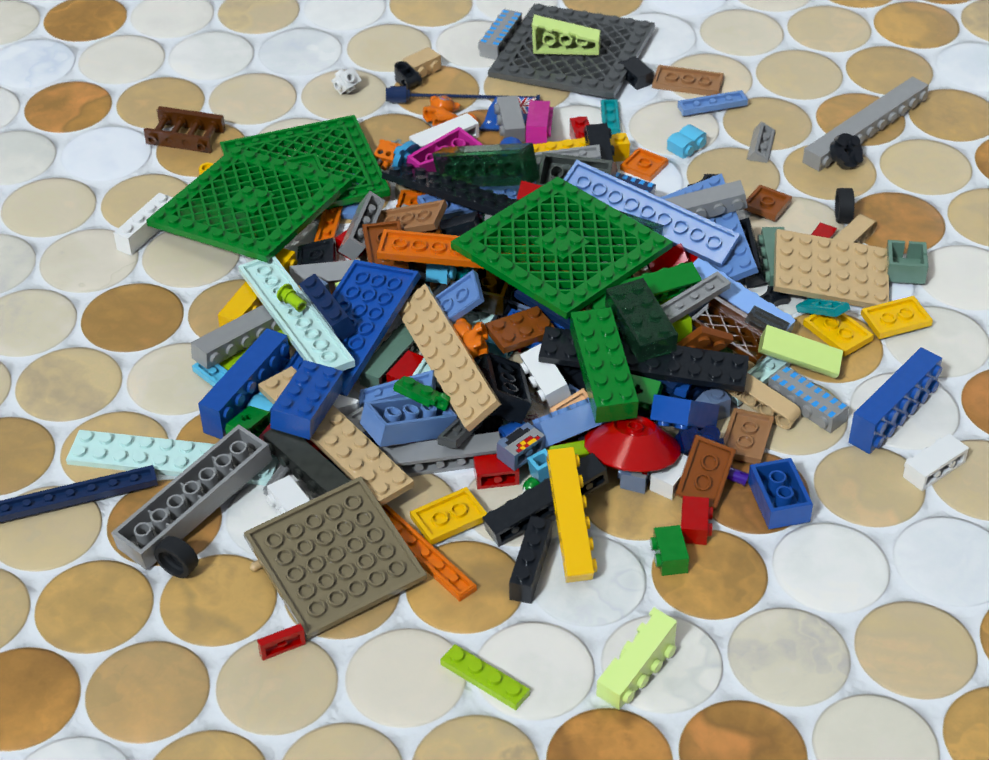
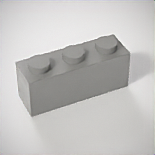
[494,96,526,142]

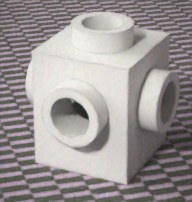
[331,66,362,94]

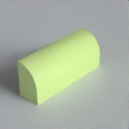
[758,325,843,378]

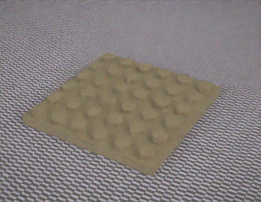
[243,476,427,640]

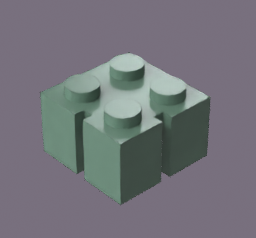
[886,240,928,284]

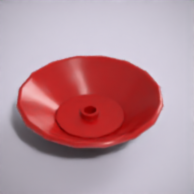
[584,416,681,472]

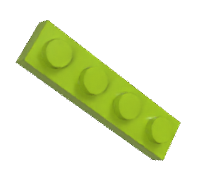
[440,644,530,710]

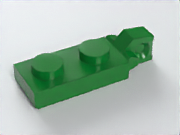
[393,376,451,411]

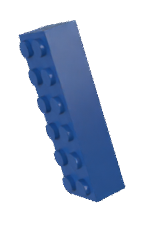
[198,328,290,439]
[848,347,942,454]

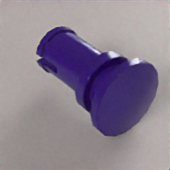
[726,465,749,487]

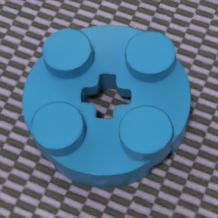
[392,140,421,167]

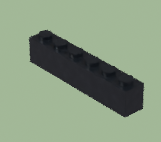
[482,453,609,547]

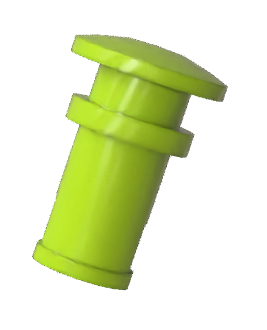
[277,284,307,312]

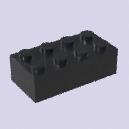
[478,352,532,424]

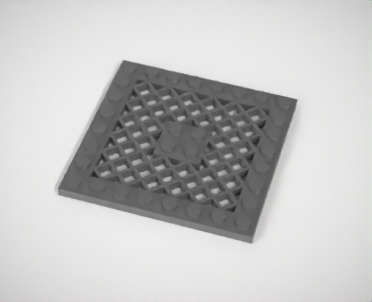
[488,4,655,99]

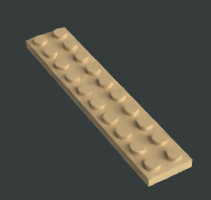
[398,284,501,432]
[258,366,414,506]

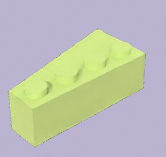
[532,15,601,55]
[596,607,677,710]

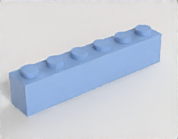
[693,258,796,333]

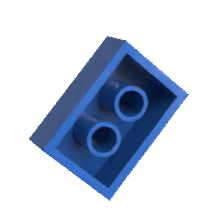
[650,394,720,432]
[748,458,813,529]

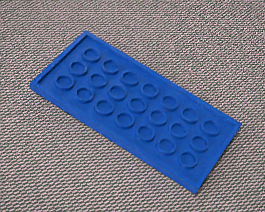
[283,260,421,396]

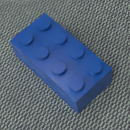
[270,360,343,440]

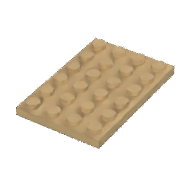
[773,229,889,308]

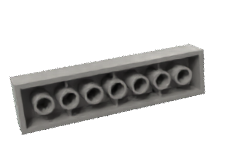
[111,424,272,570]

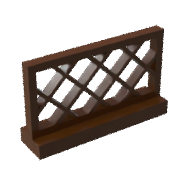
[692,296,766,365]

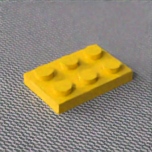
[861,296,933,339]
[803,313,874,357]
[410,487,487,545]

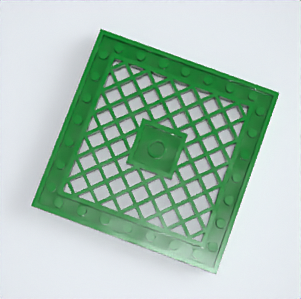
[220,115,391,210]
[146,147,352,263]
[451,177,673,319]

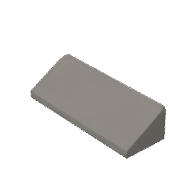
[747,121,775,163]

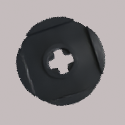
[830,133,863,169]

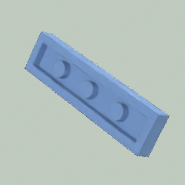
[677,90,748,116]
[359,370,436,408]

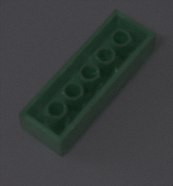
[432,143,540,187]

